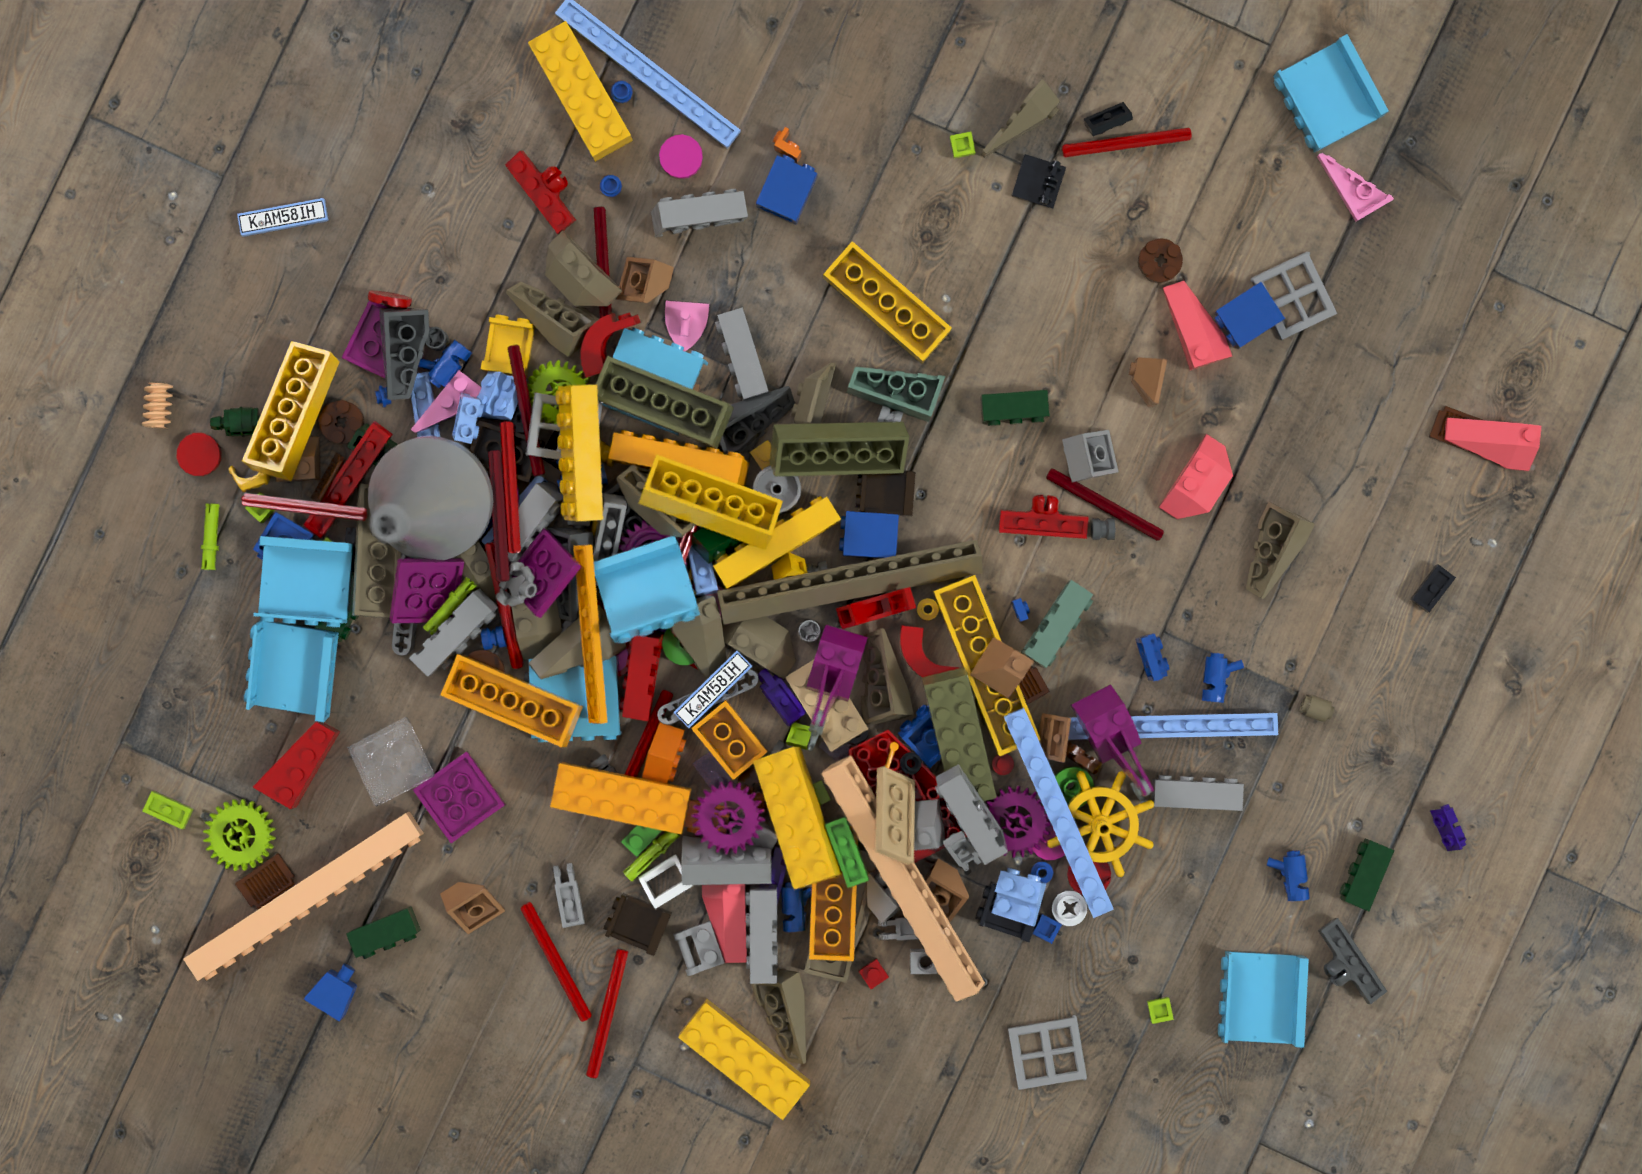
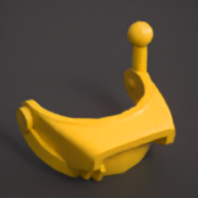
[228,465,270,492]

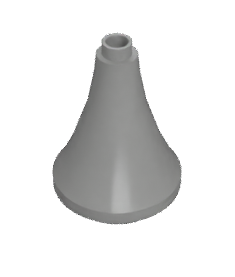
[368,436,493,560]

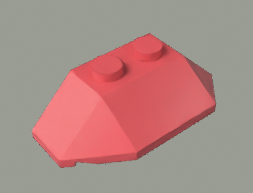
[1159,434,1233,519]

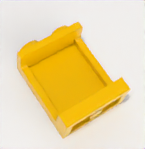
[481,315,535,378]

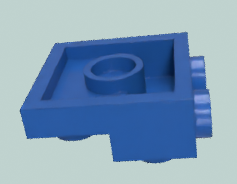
[253,512,315,560]
[1135,633,1169,681]
[898,705,941,768]

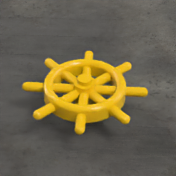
[1047,771,1154,877]

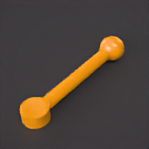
[885,742,899,769]

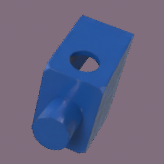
[304,964,357,1021]

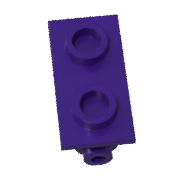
[1430,804,1467,851]

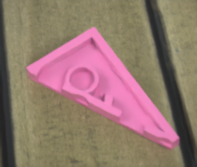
[1317,153,1394,222]
[411,370,482,433]

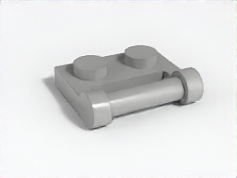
[673,921,725,976]

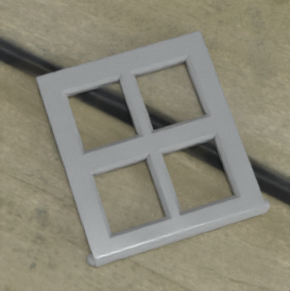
[1251,252,1337,340]
[526,393,603,460]
[1008,1015,1087,1090]

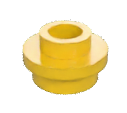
[917,598,939,620]

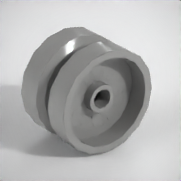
[753,466,801,515]

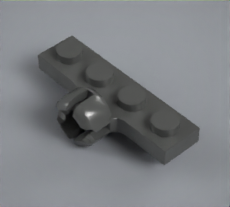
[1318,918,1388,1004]

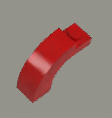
[581,312,641,378]
[836,587,916,629]
[900,625,959,678]

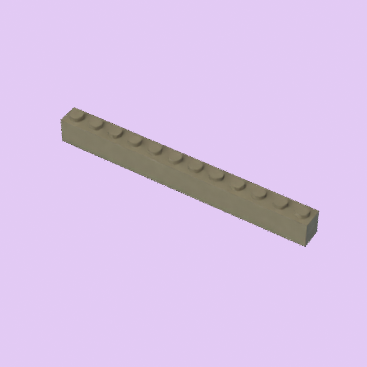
[717,540,983,624]

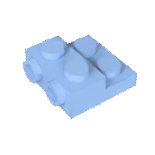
[476,371,527,420]
[452,393,484,444]
[991,867,1047,926]

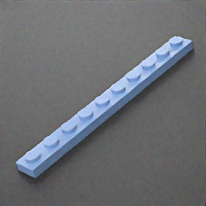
[555,0,741,149]
[1004,707,1114,918]
[1068,713,1278,740]

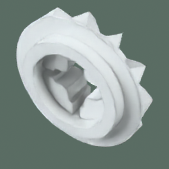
[1052,891,1087,926]

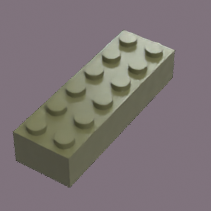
[596,356,734,449]
[769,422,909,477]
[921,667,997,801]

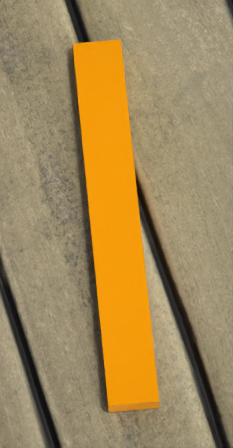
[573,545,608,724]

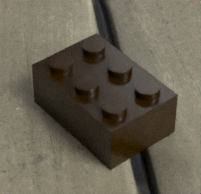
[469,421,545,483]

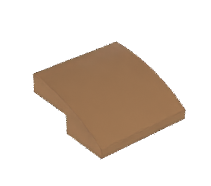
[1039,713,1071,762]

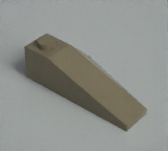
[506,282,599,357]
[1246,502,1315,599]
[529,605,627,679]
[751,970,806,1064]

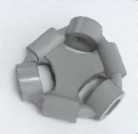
[496,562,537,607]

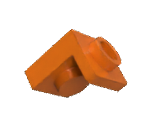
[773,127,801,163]

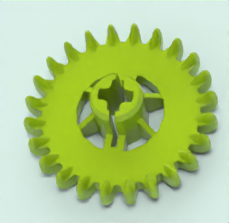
[527,360,590,425]
[203,799,276,871]

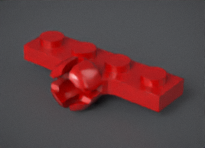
[505,151,576,234]
[999,495,1089,539]

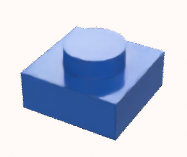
[1011,598,1030,622]
[1032,913,1062,944]

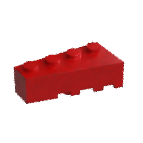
[619,630,664,721]
[253,721,341,809]

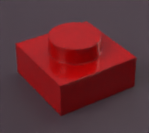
[858,958,889,989]

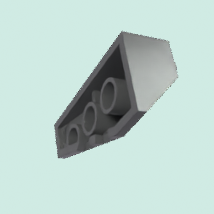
[379,307,429,400]

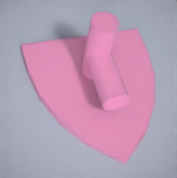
[665,301,709,352]

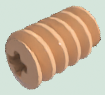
[142,383,173,429]

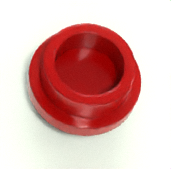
[992,754,1014,775]

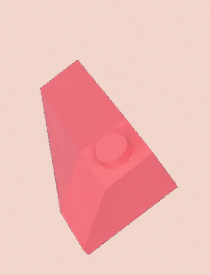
[1444,418,1541,471]

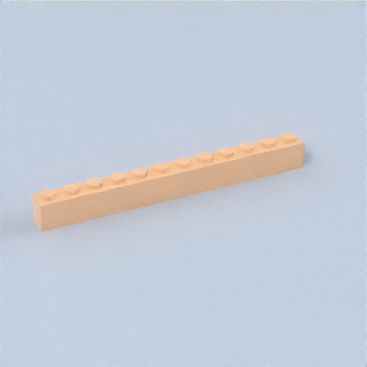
[821,755,985,1002]
[184,812,424,981]

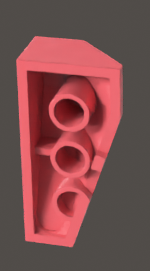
[1163,281,1232,370]
[702,884,747,963]

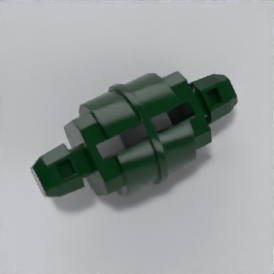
[210,407,261,437]

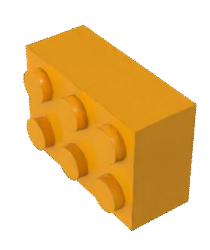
[691,700,768,780]

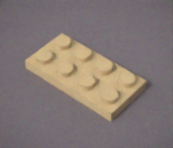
[785,660,869,752]
[875,766,915,865]

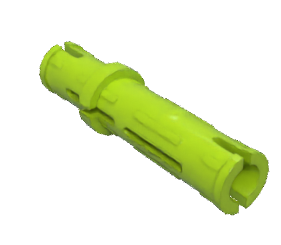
[201,503,220,570]
[423,577,477,635]
[623,831,680,882]

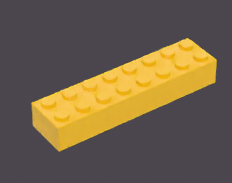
[933,575,1041,756]

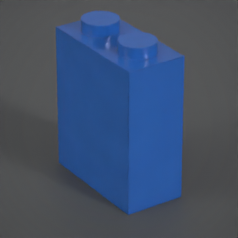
[756,155,817,225]
[1214,282,1285,349]
[839,511,899,558]

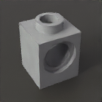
[910,949,937,974]

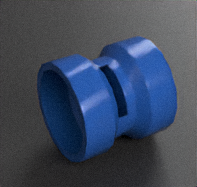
[481,625,507,650]

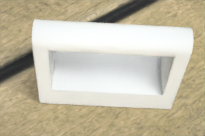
[638,854,693,909]

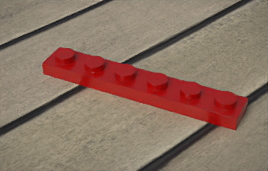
[303,421,393,538]

